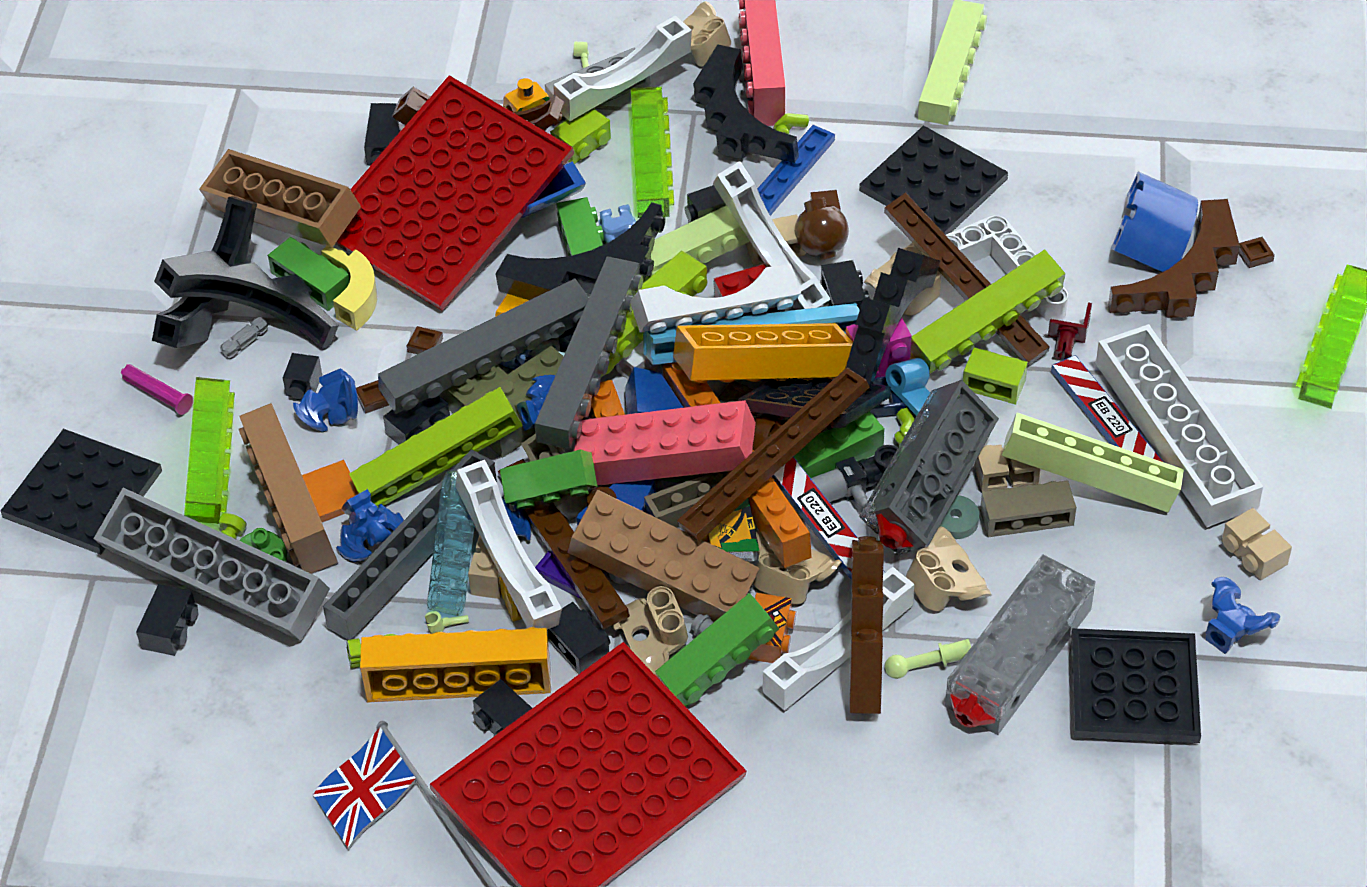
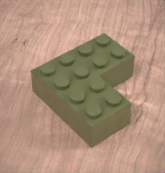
[439,346,564,458]

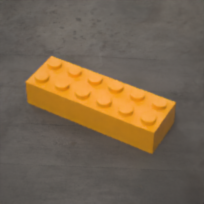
[673,323,853,383]
[360,627,551,703]

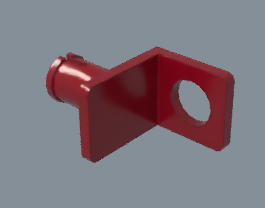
[1048,302,1092,360]

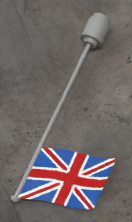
[313,721,512,887]

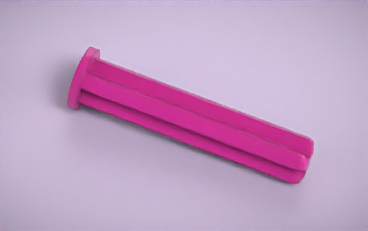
[121,364,193,415]

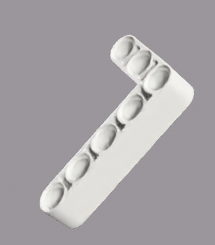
[946,215,1068,321]

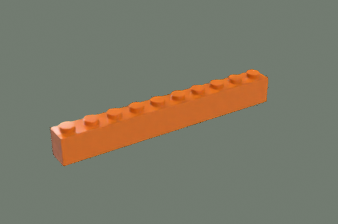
[662,362,812,568]

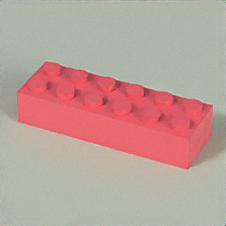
[738,0,785,126]
[574,400,756,485]

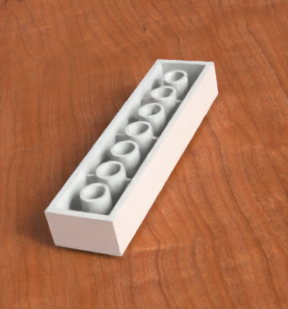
[1096,324,1263,527]

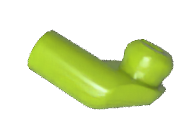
[773,113,809,134]
[894,408,919,446]

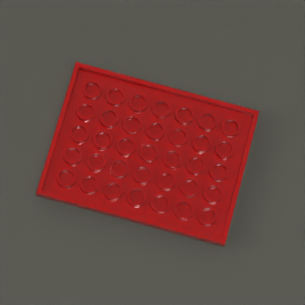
[335,75,574,311]
[430,642,747,887]

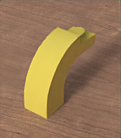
[321,246,377,331]

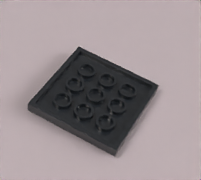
[859,125,1008,235]
[739,377,891,428]
[0,428,162,555]
[1071,628,1201,743]

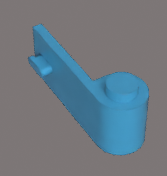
[886,358,934,423]

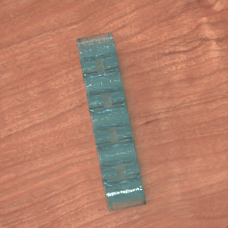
[427,470,475,616]

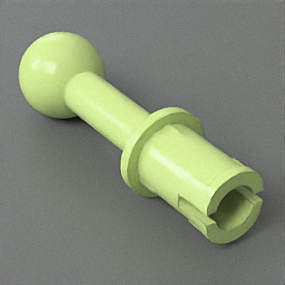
[884,639,972,678]

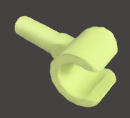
[574,41,589,68]
[425,611,469,634]

